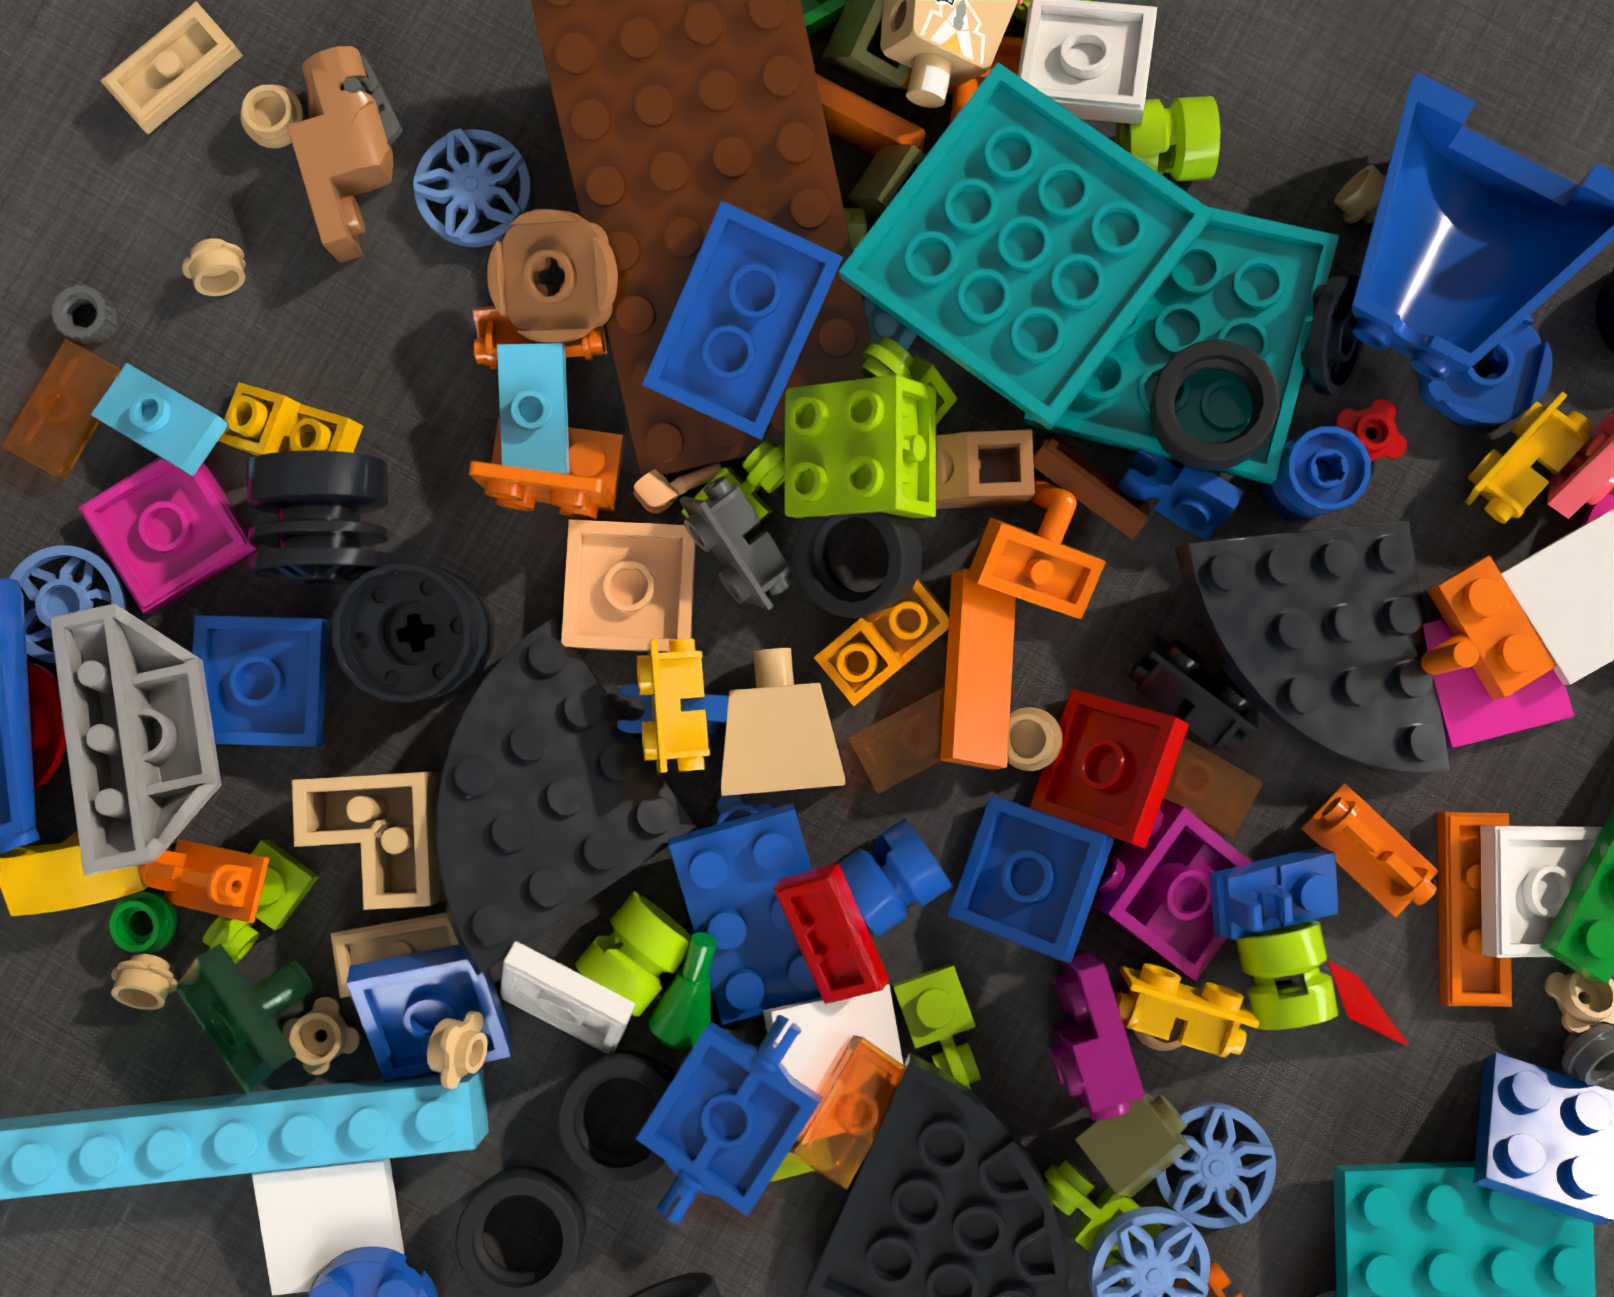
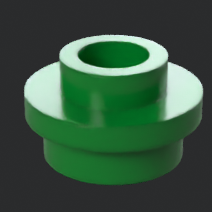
[109,890,177,954]

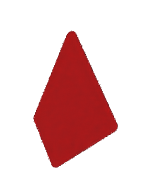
[1328,961,1407,1046]

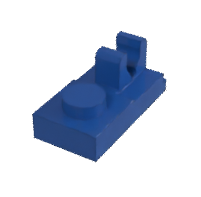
[1209,846,1339,940]

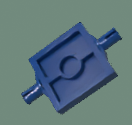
[636,1015,823,1224]

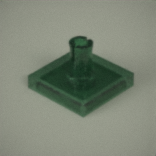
[176,943,313,1094]

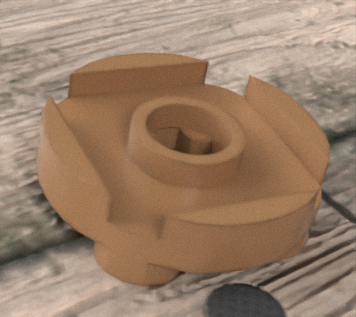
[487,209,618,343]

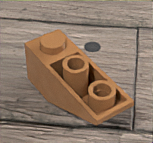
[936,430,1035,509]

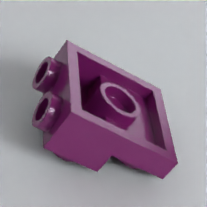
[1092,798,1252,982]
[1048,950,1145,1121]

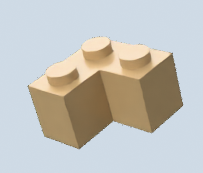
[292,772,445,910]

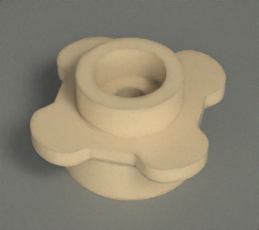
[1545,971,1614,1035]
[283,996,361,1075]
[427,1011,488,1089]

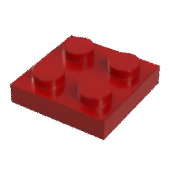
[1029,689,1189,849]

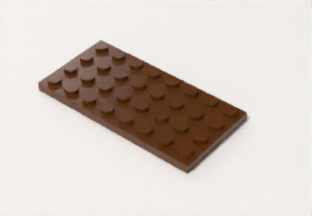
[531,0,871,478]

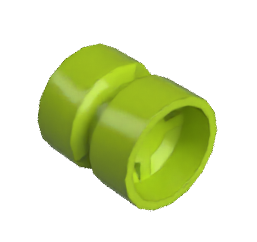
[1115,96,1220,182]
[575,891,691,1017]
[1235,920,1339,1030]

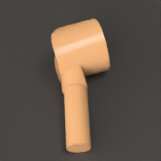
[633,462,722,514]

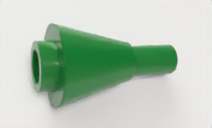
[648,932,717,1050]

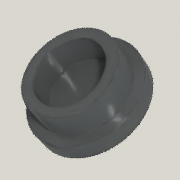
[1561,1024,1614,1085]

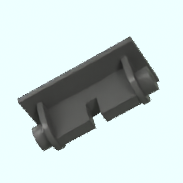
[679,476,792,610]

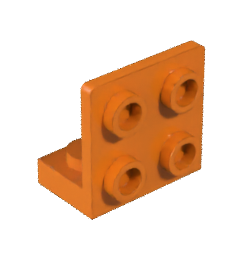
[469,417,626,520]

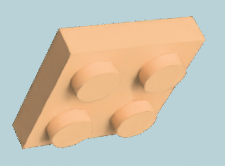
[561,519,697,653]

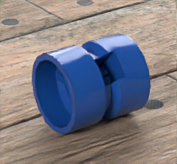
[1259,426,1371,521]
[839,818,952,938]

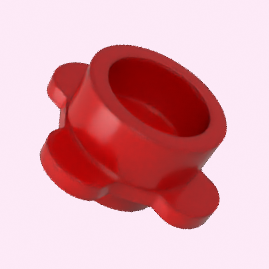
[1334,399,1407,462]

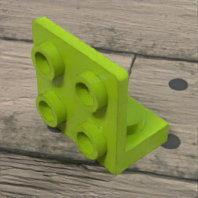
[784,375,936,519]

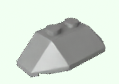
[50,604,221,876]

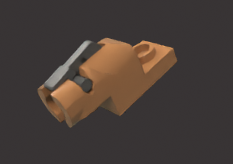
[287,46,403,263]

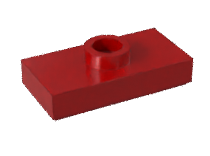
[773,862,889,1004]

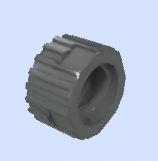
[51,284,118,346]

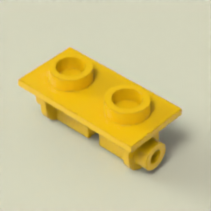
[1465,391,1593,524]
[637,638,710,774]
[1115,963,1260,1058]

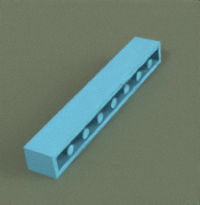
[0,1068,489,1200]

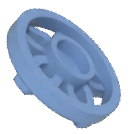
[413,129,533,247]
[10,545,129,664]
[1154,1102,1277,1228]
[1087,1207,1210,1297]

